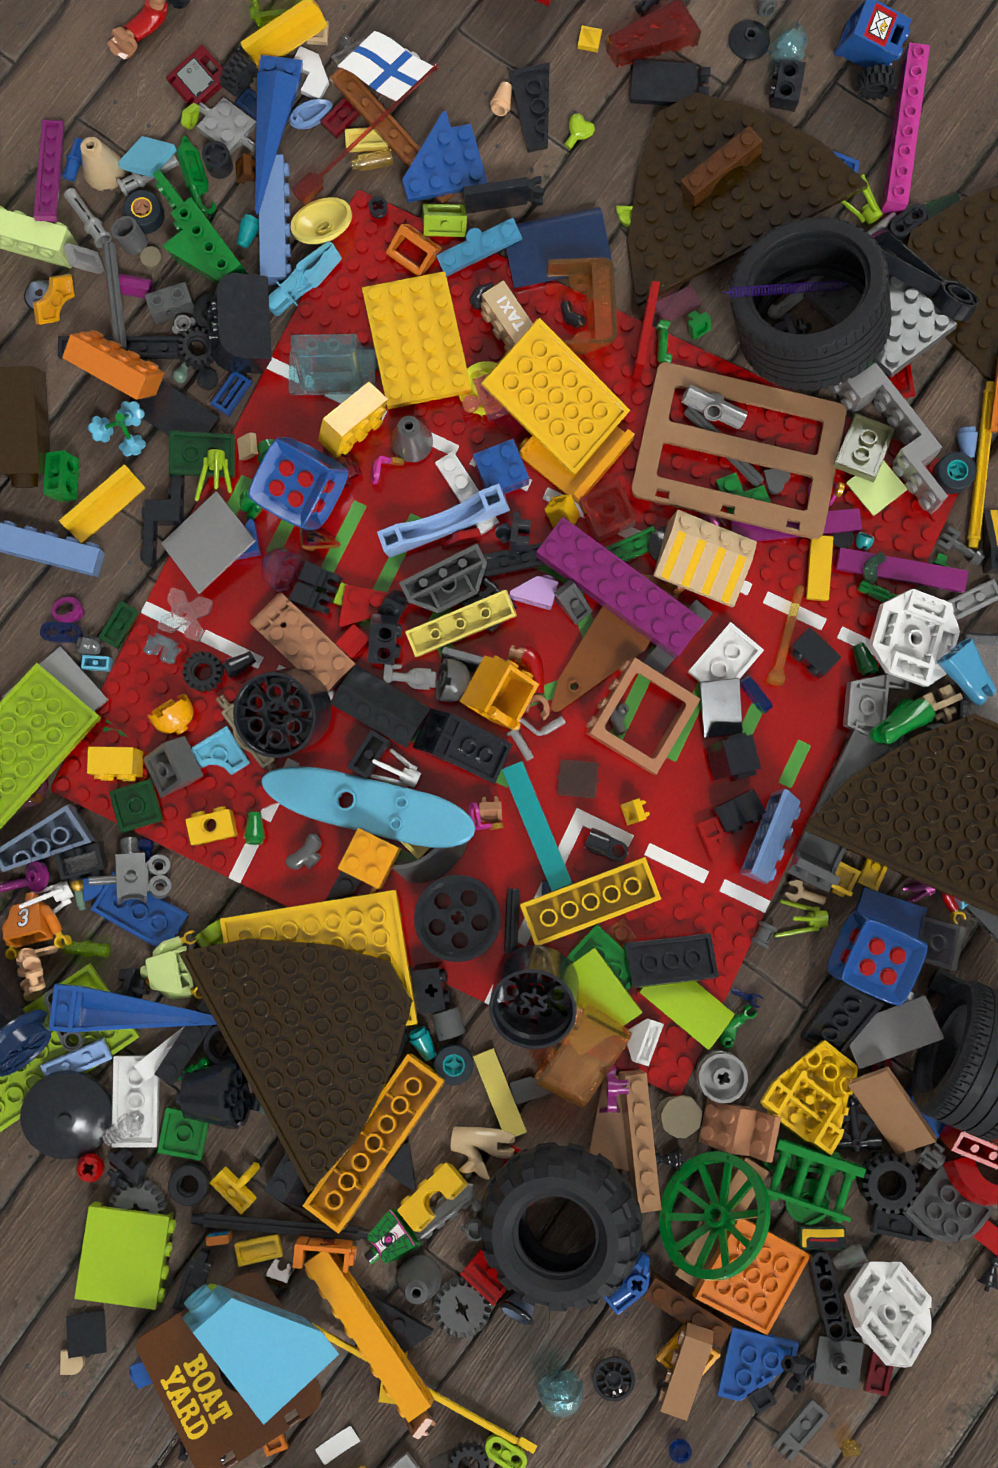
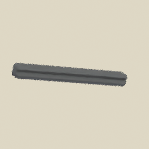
[102,242,127,350]
[684,406,764,487]

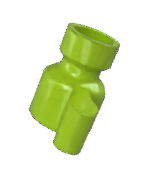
[194,919,223,948]

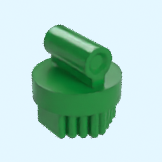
[239,490,263,521]

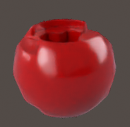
[76,1153,105,1182]

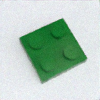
[157,1107,210,1161]

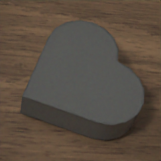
[763,469,790,494]

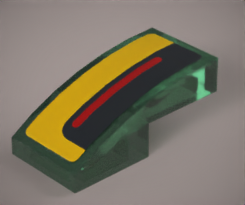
[797,1224,846,1250]

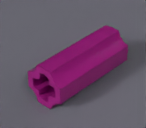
[106,273,153,299]

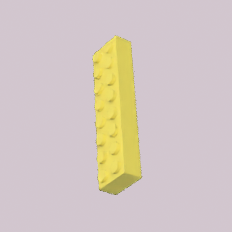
[406,590,517,657]

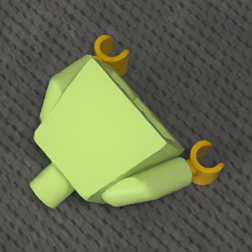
[140,930,203,1000]

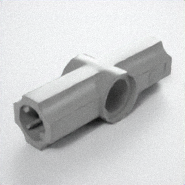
[681,384,747,429]

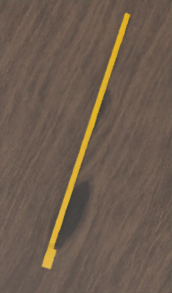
[312,1323,537,1454]

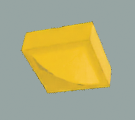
[577,25,602,53]

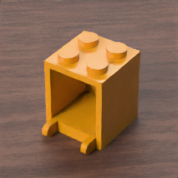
[459,655,539,730]
[338,828,402,894]

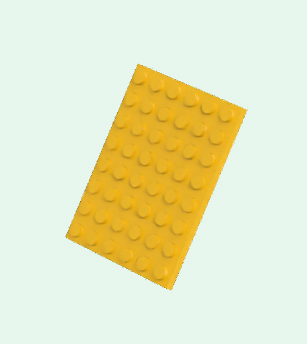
[220,890,418,1026]

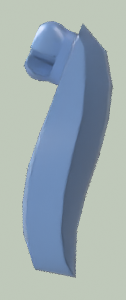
[289,99,333,129]

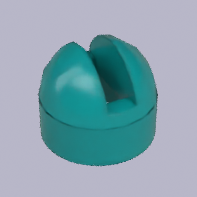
[856,532,875,550]

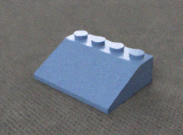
[740,789,801,884]

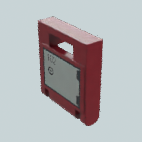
[166,44,224,106]

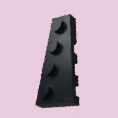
[509,62,550,153]

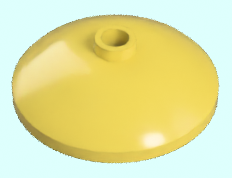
[290,197,352,245]

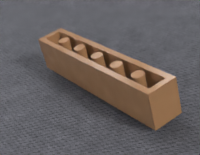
[618,1069,661,1213]
[672,1155,769,1288]

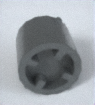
[111,216,148,255]
[431,1006,466,1041]

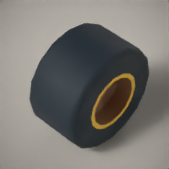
[123,190,165,234]

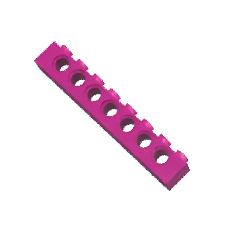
[881,42,930,215]

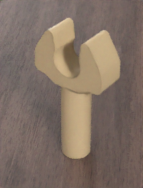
[784,880,826,905]

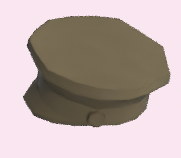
[656,1094,702,1138]

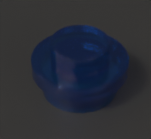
[669,1439,692,1464]

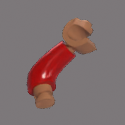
[107,0,168,60]
[507,645,550,721]

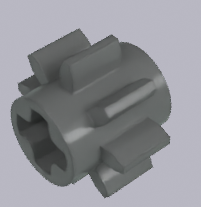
[917,1142,946,1170]

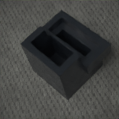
[705,732,761,781]

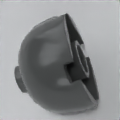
[435,658,472,702]

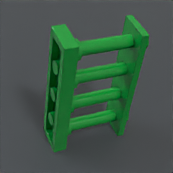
[765,1137,866,1223]

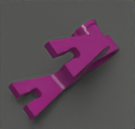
[598,1065,629,1113]

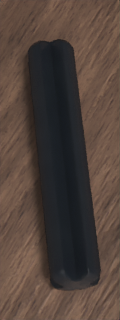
[504,888,520,954]

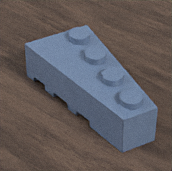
[0,804,96,872]

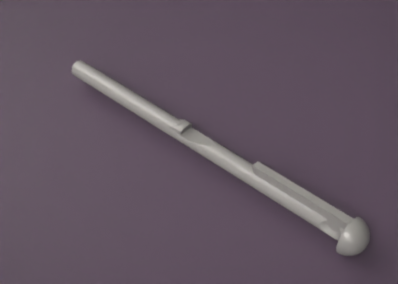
[768,212,897,320]

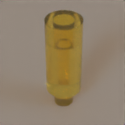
[351,149,394,171]

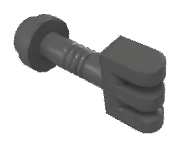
[935,526,985,566]

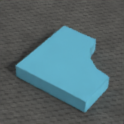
[191,726,250,775]

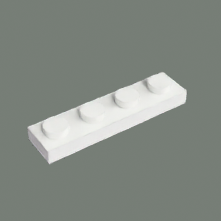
[435,451,499,535]

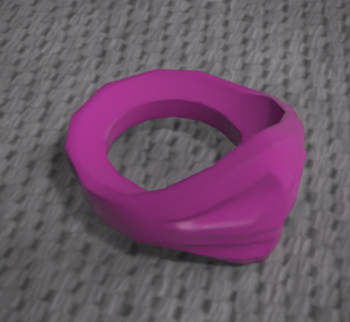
[51,597,85,623]

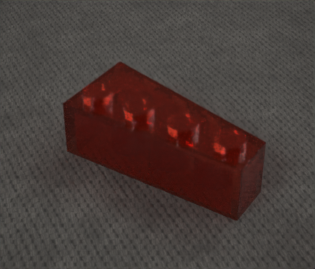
[606,0,701,67]

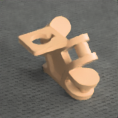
[16,945,59,1001]

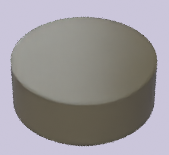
[140,246,163,270]

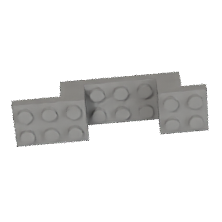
[829,363,948,514]

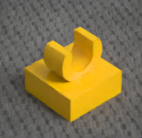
[621,798,650,826]

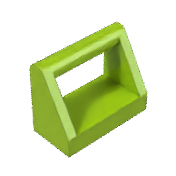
[422,203,467,237]

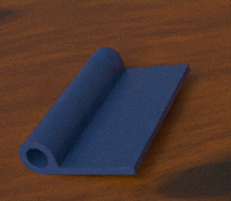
[505,207,613,289]

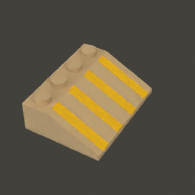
[653,510,757,608]

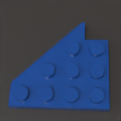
[402,111,488,203]

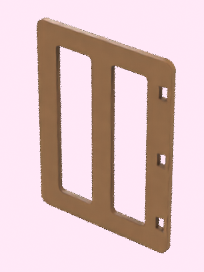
[631,362,846,540]

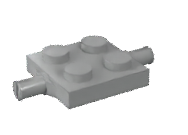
[197,97,256,155]

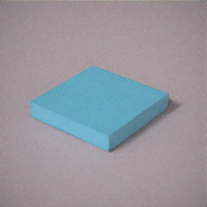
[118,136,177,178]

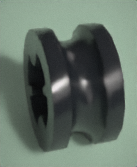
[368,196,388,219]

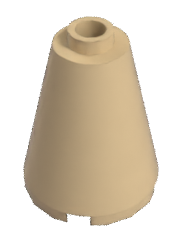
[81,137,125,191]

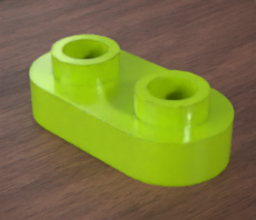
[485,1434,527,1468]

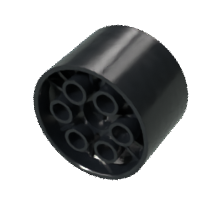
[233,668,332,758]
[489,945,579,1049]

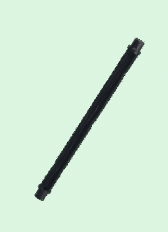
[191,1213,371,1241]

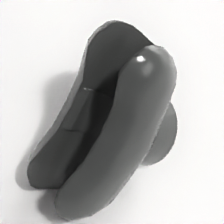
[285,834,322,870]

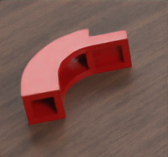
[943,1156,998,1206]

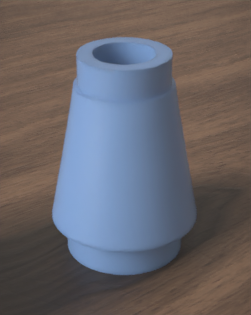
[956,427,978,458]

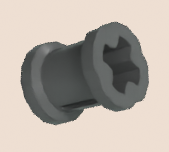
[751,921,777,949]

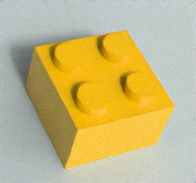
[87,747,144,781]

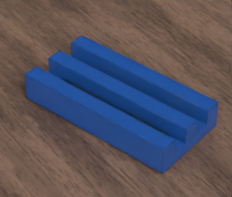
[210,372,253,417]

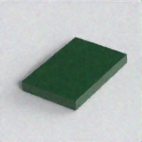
[169,430,235,478]

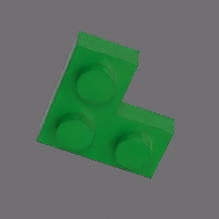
[715,473,771,521]

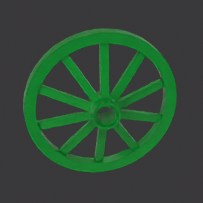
[659,1151,770,1281]

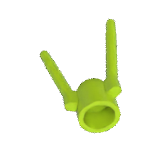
[841,174,883,224]
[195,449,232,501]
[774,899,828,938]

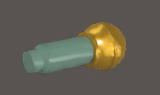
[69,879,86,910]

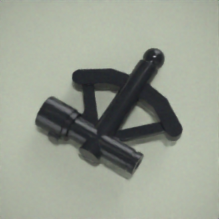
[837,1096,882,1152]

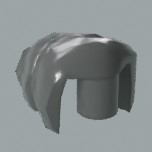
[76,634,103,655]

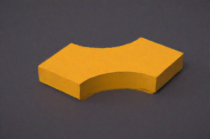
[33,274,75,325]

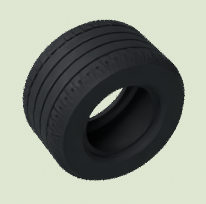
[912,981,998,1140]

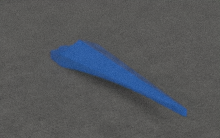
[255,55,303,215]
[49,984,217,1033]

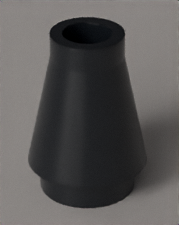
[222,651,256,679]

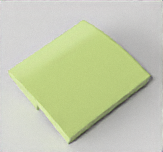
[846,460,908,516]

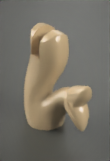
[451,1126,515,1180]

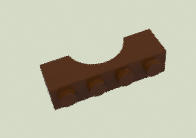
[681,125,763,207]
[643,1271,733,1347]

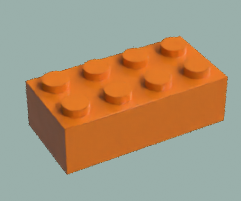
[62,330,165,400]

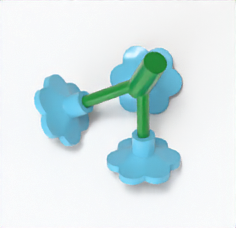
[88,401,146,456]

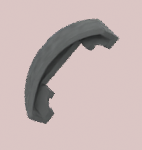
[392,802,468,883]

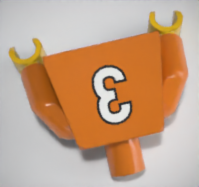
[2,892,72,960]

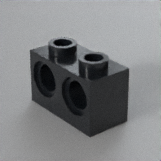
[768,58,806,112]
[368,614,402,665]

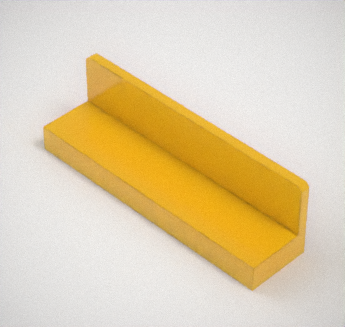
[240,0,328,70]
[59,464,145,544]

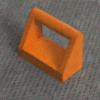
[386,224,442,276]

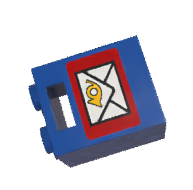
[834,0,912,70]

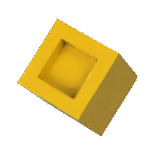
[545,494,580,528]

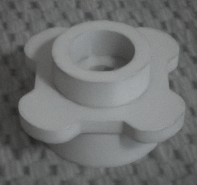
[172,314,196,334]

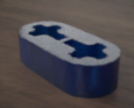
[40,622,84,644]
[740,675,773,714]

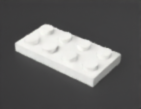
[112,1055,160,1147]

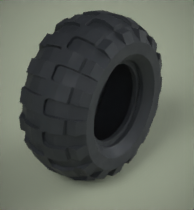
[478,1142,643,1312]

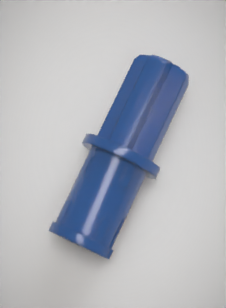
[62,138,83,182]

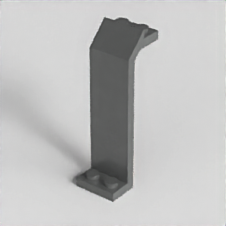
[788,730,894,893]

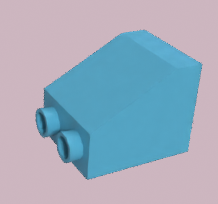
[182,1284,339,1425]

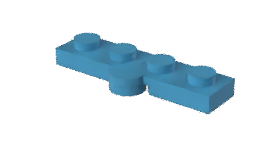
[436,218,522,277]

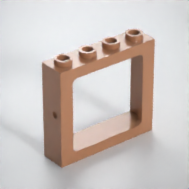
[586,658,700,774]

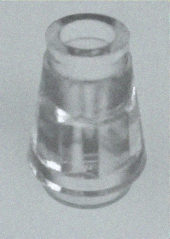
[832,1244,868,1271]

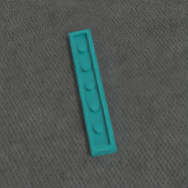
[502,761,572,891]

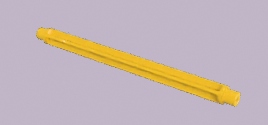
[967,381,995,549]

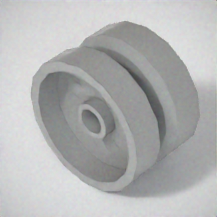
[695,1050,748,1103]

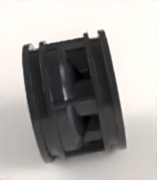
[414,875,501,962]

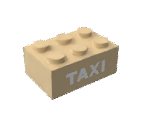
[481,280,533,353]

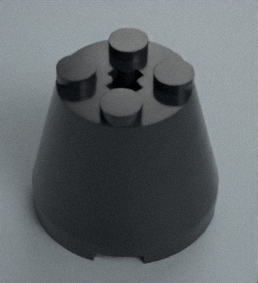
[176,1060,252,1129]

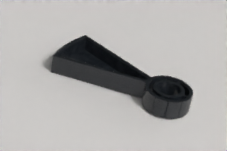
[871,229,980,321]

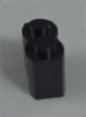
[713,789,766,834]

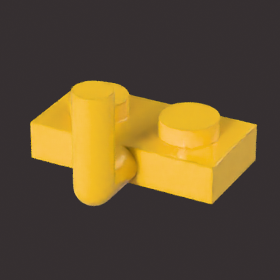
[210,1162,260,1214]

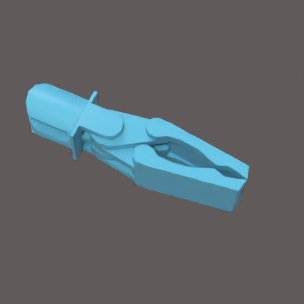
[269,241,342,316]

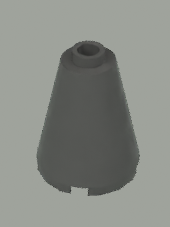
[390,416,433,463]
[397,1254,442,1304]

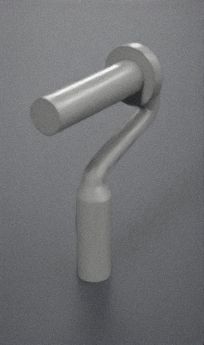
[506,716,566,761]

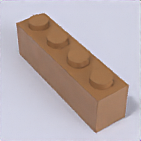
[658,1322,714,1421]

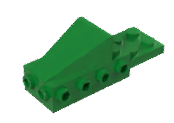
[153,169,248,284]

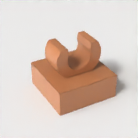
[479,796,502,822]
[405,1410,436,1440]

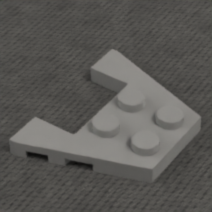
[843,674,909,749]

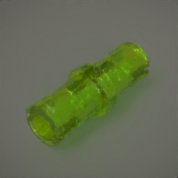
[63,940,111,958]

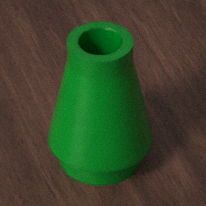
[243,812,265,845]

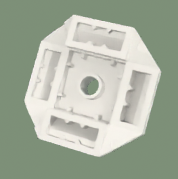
[868,589,960,687]
[844,1262,932,1368]

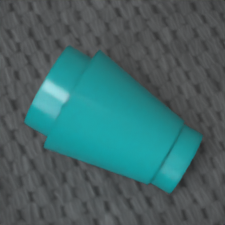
[236,214,259,249]
[409,1026,437,1061]

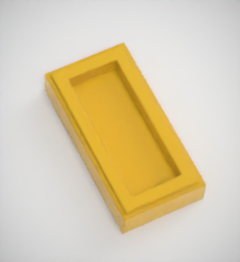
[234,1233,284,1267]

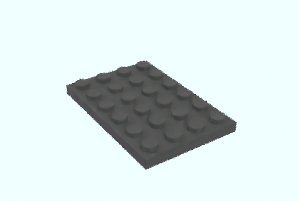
[803,274,957,377]

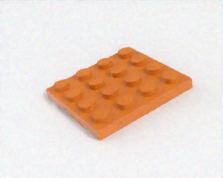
[692,1219,811,1335]

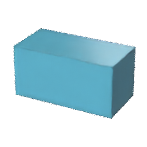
[81,655,113,672]

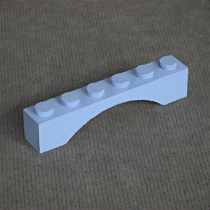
[377,484,510,558]

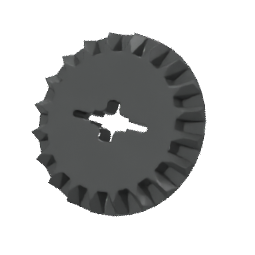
[108,1179,166,1215]
[433,1277,491,1338]

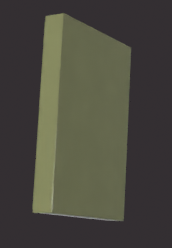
[833,413,896,483]

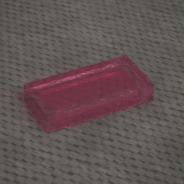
[655,285,701,321]

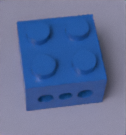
[473,439,529,494]

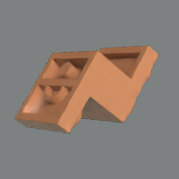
[698,1097,781,1163]

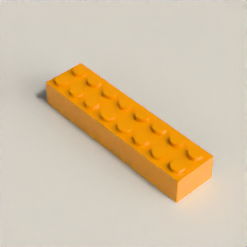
[303,1053,445,1234]

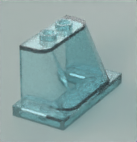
[289,334,376,395]

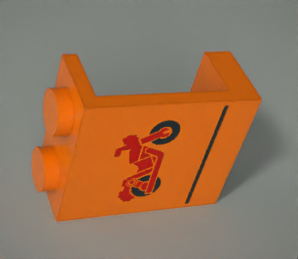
[292,1235,357,1273]

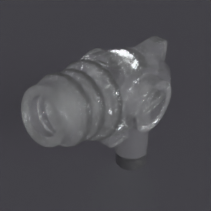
[102,1111,145,1146]

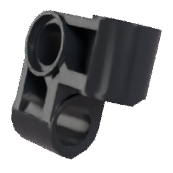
[584,828,628,862]

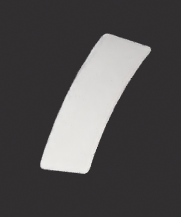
[316,1426,360,1465]

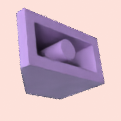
[509,575,558,610]

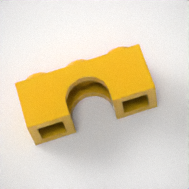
[397,1162,469,1232]

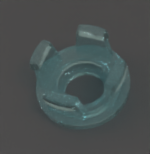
[143,633,182,664]

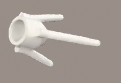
[371,748,421,789]
[19,881,75,914]

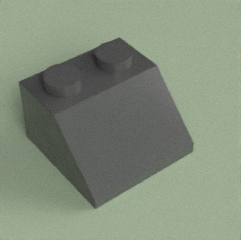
[143,736,203,798]

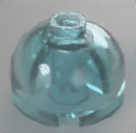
[766,20,808,64]
[538,1371,584,1418]

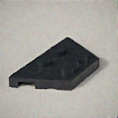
[359,1285,433,1353]

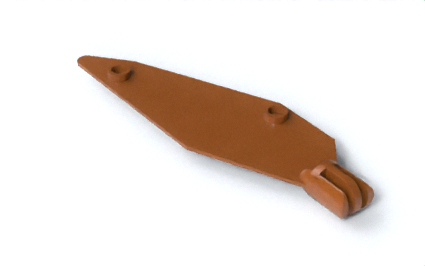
[551,574,685,712]

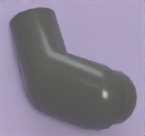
[609,703,629,736]

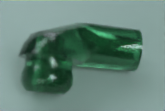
[863,552,887,583]

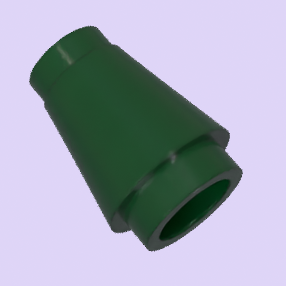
[852,643,879,677]

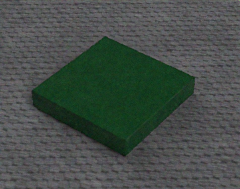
[108,779,164,833]

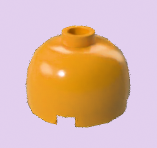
[147,694,194,735]

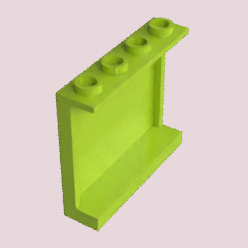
[74,1202,176,1310]

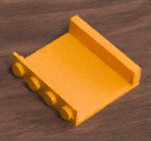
[519,426,635,505]

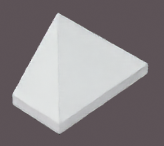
[624,1018,664,1066]

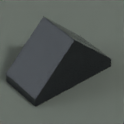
[385,1140,416,1190]

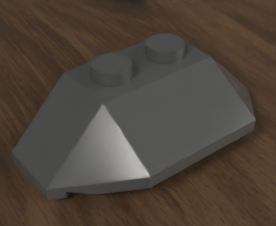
[399,544,487,614]

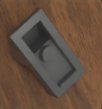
[554,579,592,625]

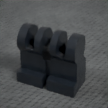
[289,561,343,615]

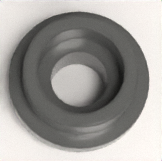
[757,0,778,17]

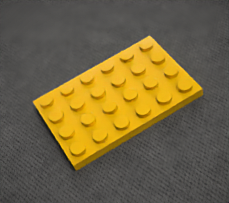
[362,271,472,409]
[481,318,630,475]

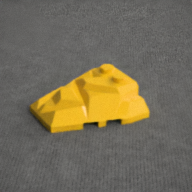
[760,1040,859,1155]

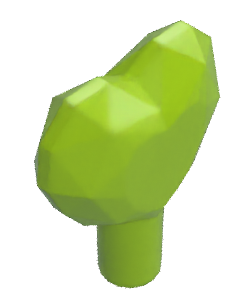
[564,113,595,150]

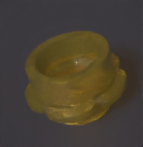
[839,1439,862,1457]

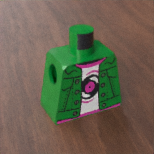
[364,1209,422,1264]

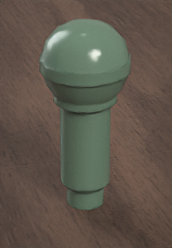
[173,362,190,383]

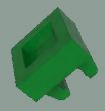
[687,310,711,341]

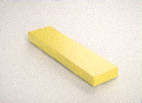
[473,1047,527,1137]

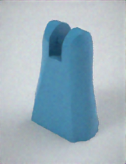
[937,638,997,706]

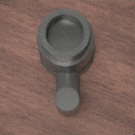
[465,1199,482,1241]

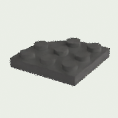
[902,1161,995,1242]

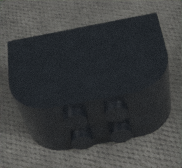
[206,273,272,374]

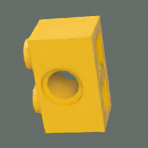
[185,806,238,846]

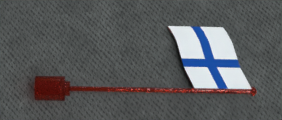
[291,31,439,206]

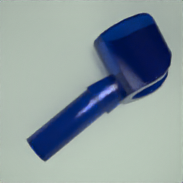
[138,838,154,862]
[731,988,763,1008]

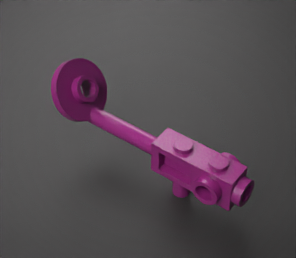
[0,861,49,892]

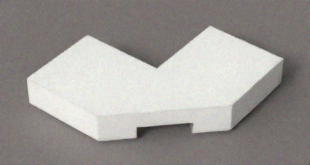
[294,46,329,100]

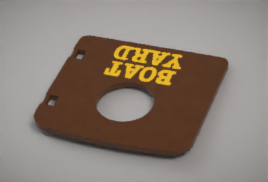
[135,1272,321,1468]

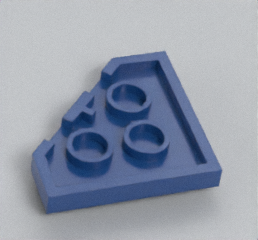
[716,1325,799,1401]

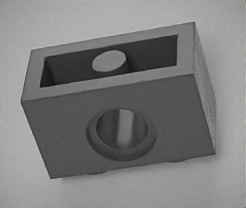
[145,282,195,324]

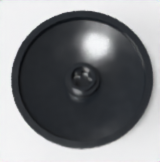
[20,1070,113,1159]

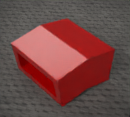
[334,624,369,661]

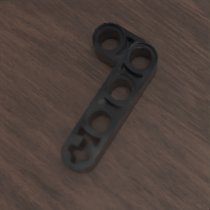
[808,1248,862,1342]

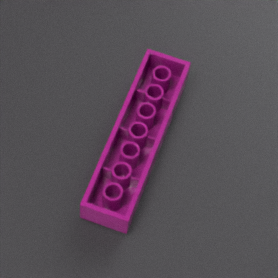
[536,517,705,660]

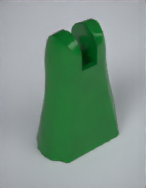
[870,699,935,744]

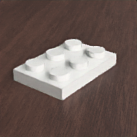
[688,622,764,682]

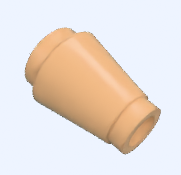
[490,82,512,116]

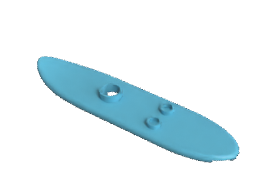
[262,767,475,848]

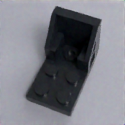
[413,708,513,784]

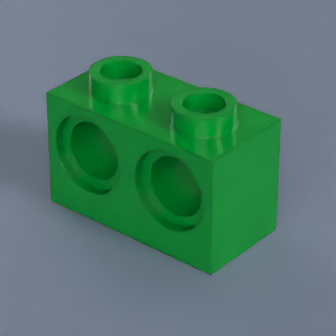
[43,450,79,502]

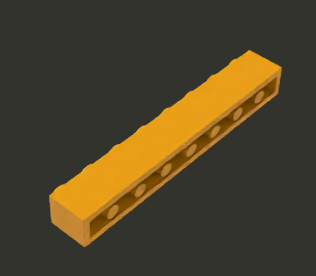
[304,1252,435,1422]

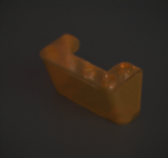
[534,1003,632,1108]

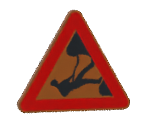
[300,527,341,551]

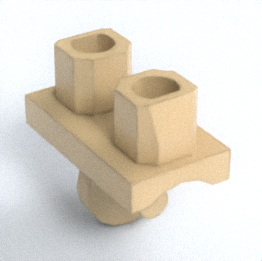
[919,684,963,723]

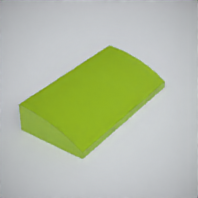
[638,981,735,1050]

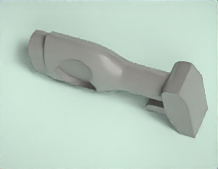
[383,664,437,690]

